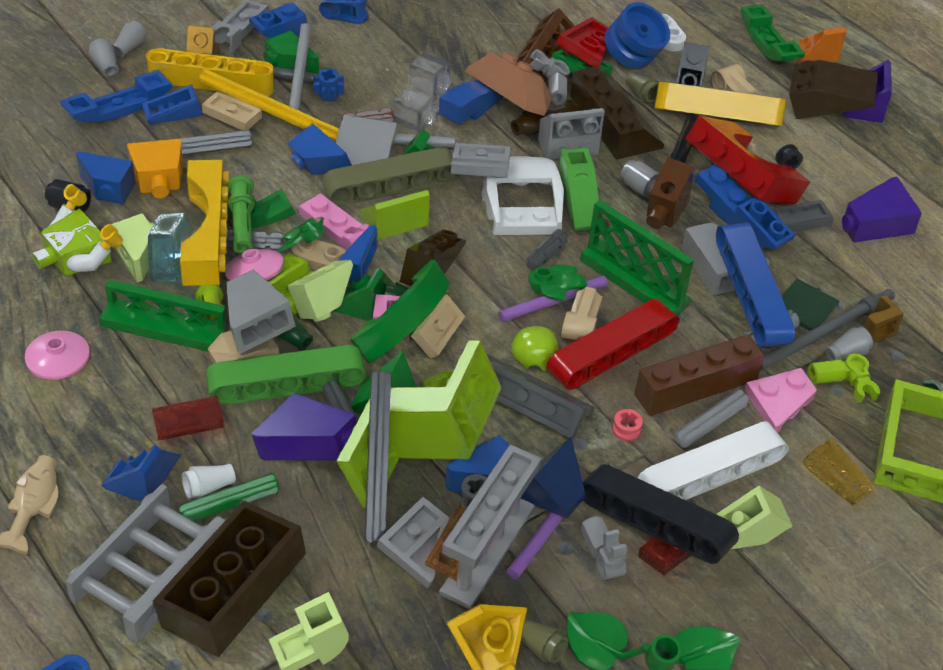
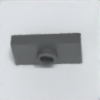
[771,200,834,232]

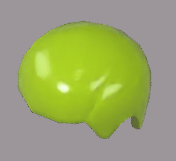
[511,326,560,371]

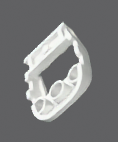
[481,156,564,235]

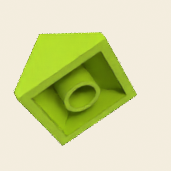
[358,190,430,240]

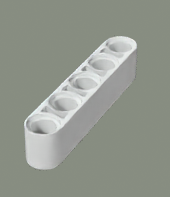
[637,421,789,500]

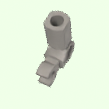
[530,49,570,105]
[581,516,627,580]

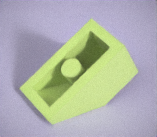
[111,213,159,283]
[287,260,353,322]
[717,486,793,550]

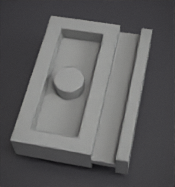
[451,143,511,177]

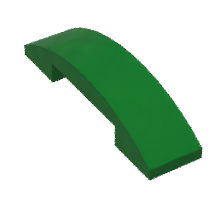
[740,4,805,61]
[350,260,450,363]

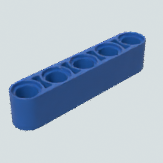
[716,222,795,348]

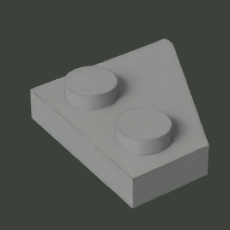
[376,497,449,589]

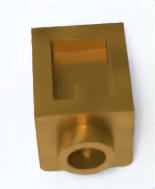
[186,25,220,54]
[864,295,904,343]

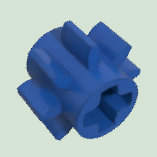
[313,68,345,101]

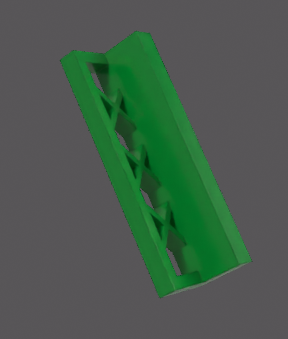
[99,280,228,352]

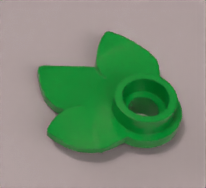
[278,217,326,253]
[528,264,587,301]

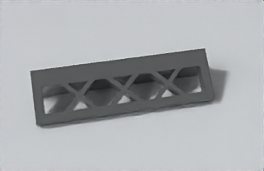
[486,353,595,438]

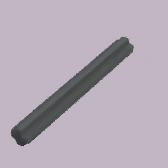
[365,371,391,543]

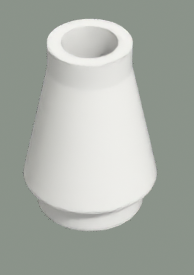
[182,464,236,499]

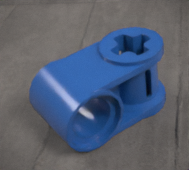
[319,0,369,24]

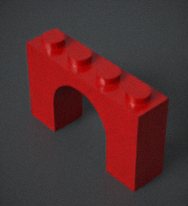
[685,115,810,204]

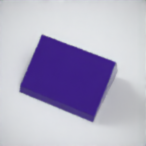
[843,59,892,123]

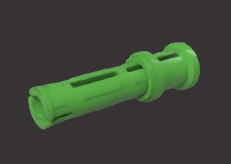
[228,175,255,254]

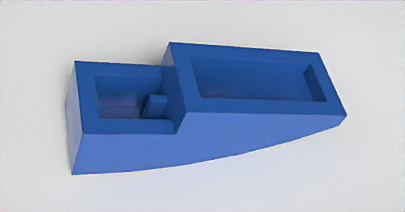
[439,80,504,125]

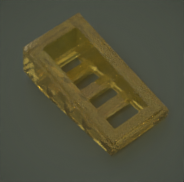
[801,438,876,506]

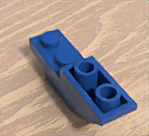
[694,164,796,250]

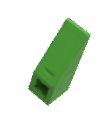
[558,148,599,231]

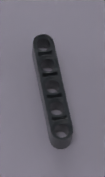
[582,464,739,564]

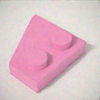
[744,368,817,433]

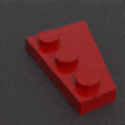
[556,17,608,67]

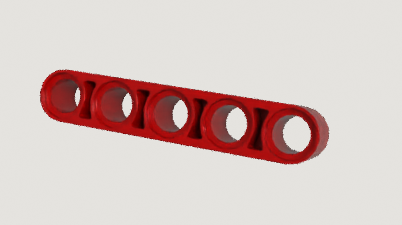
[546,298,680,390]

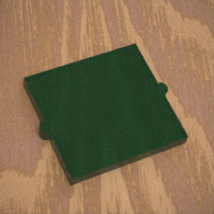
[782,278,840,331]

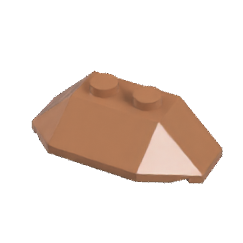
[465,51,553,116]

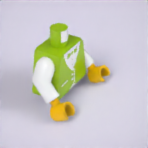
[32,184,123,276]

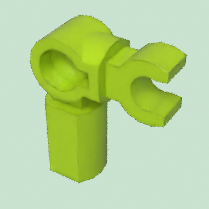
[807,353,880,403]

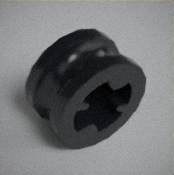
[775,144,803,169]

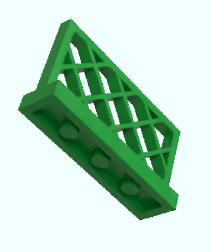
[580,200,694,315]

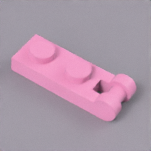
[299,193,369,250]

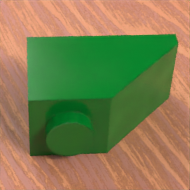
[263,30,319,74]

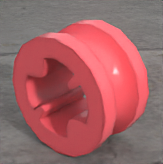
[612,409,643,441]

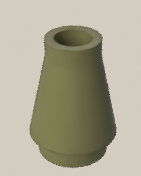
[626,72,659,103]
[521,617,568,664]

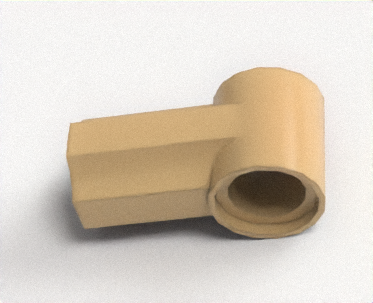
[711,64,761,96]
[561,287,603,341]

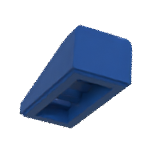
[142,85,204,125]
[338,225,378,284]

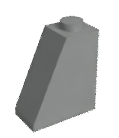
[681,222,770,296]
[226,269,296,354]

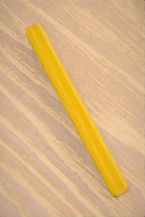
[199,69,339,143]

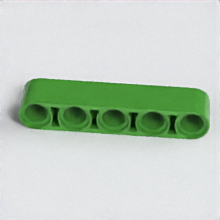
[206,345,367,405]

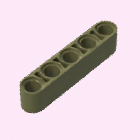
[322,147,460,206]

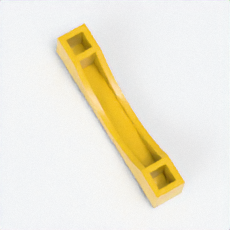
[180,160,229,286]

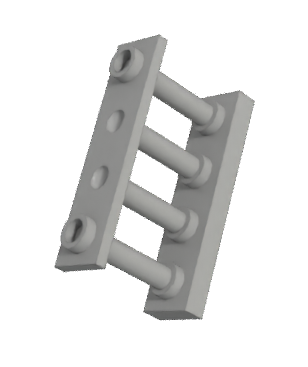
[439,444,542,609]
[65,484,225,643]

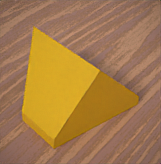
[447,604,527,670]

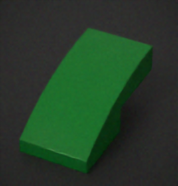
[228,189,295,229]

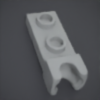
[212,0,268,53]

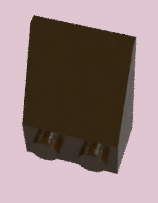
[789,60,878,119]

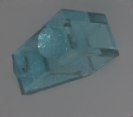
[148,213,196,282]

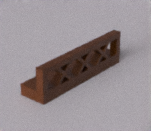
[517,8,574,82]

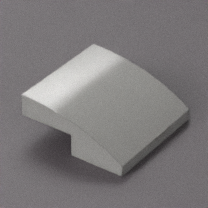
[336,115,397,165]

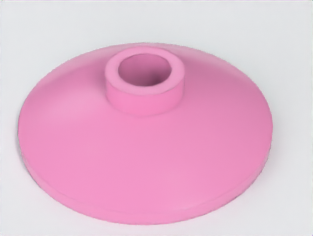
[225,249,284,281]
[24,331,90,380]

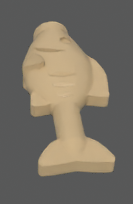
[0,455,58,555]

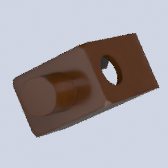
[646,157,694,229]

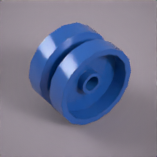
[604,2,671,69]

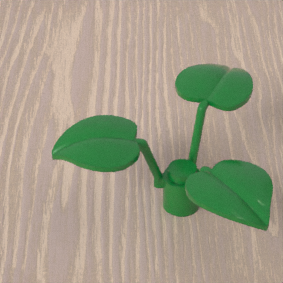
[566,611,740,670]

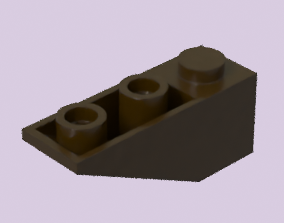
[399,230,466,286]

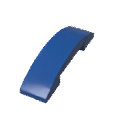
[60,70,172,122]

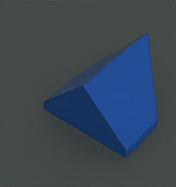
[101,445,181,502]

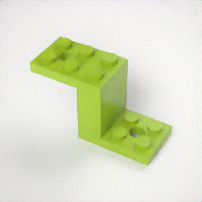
[337,340,502,508]

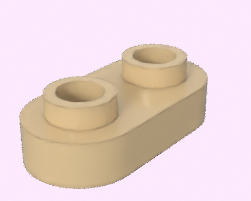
[291,239,346,270]

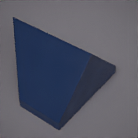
[521,437,586,519]

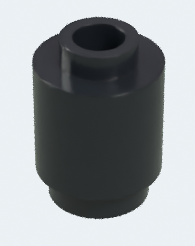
[45,179,91,212]

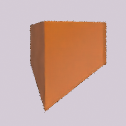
[796,27,847,64]

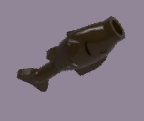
[511,100,583,136]

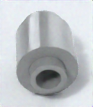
[620,159,659,198]

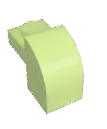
[268,592,349,670]

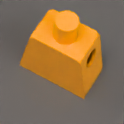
[127,138,184,199]

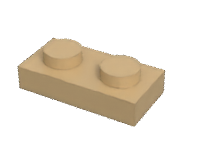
[202,91,262,131]
[411,294,465,359]

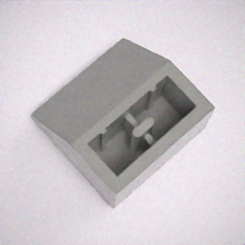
[538,108,605,160]

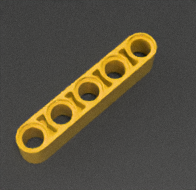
[146,48,274,96]
[654,82,787,126]

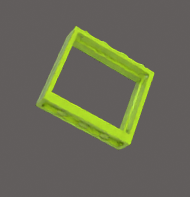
[873,379,943,503]

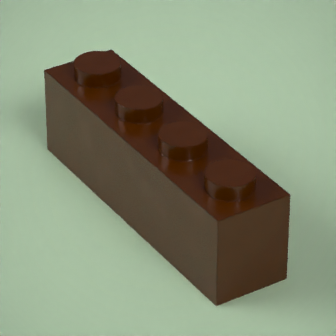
[634,334,765,416]

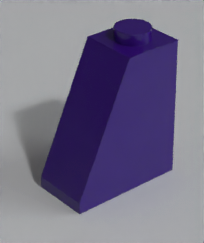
[842,177,922,243]
[252,393,357,460]

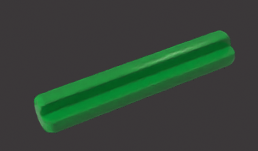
[179,473,279,522]

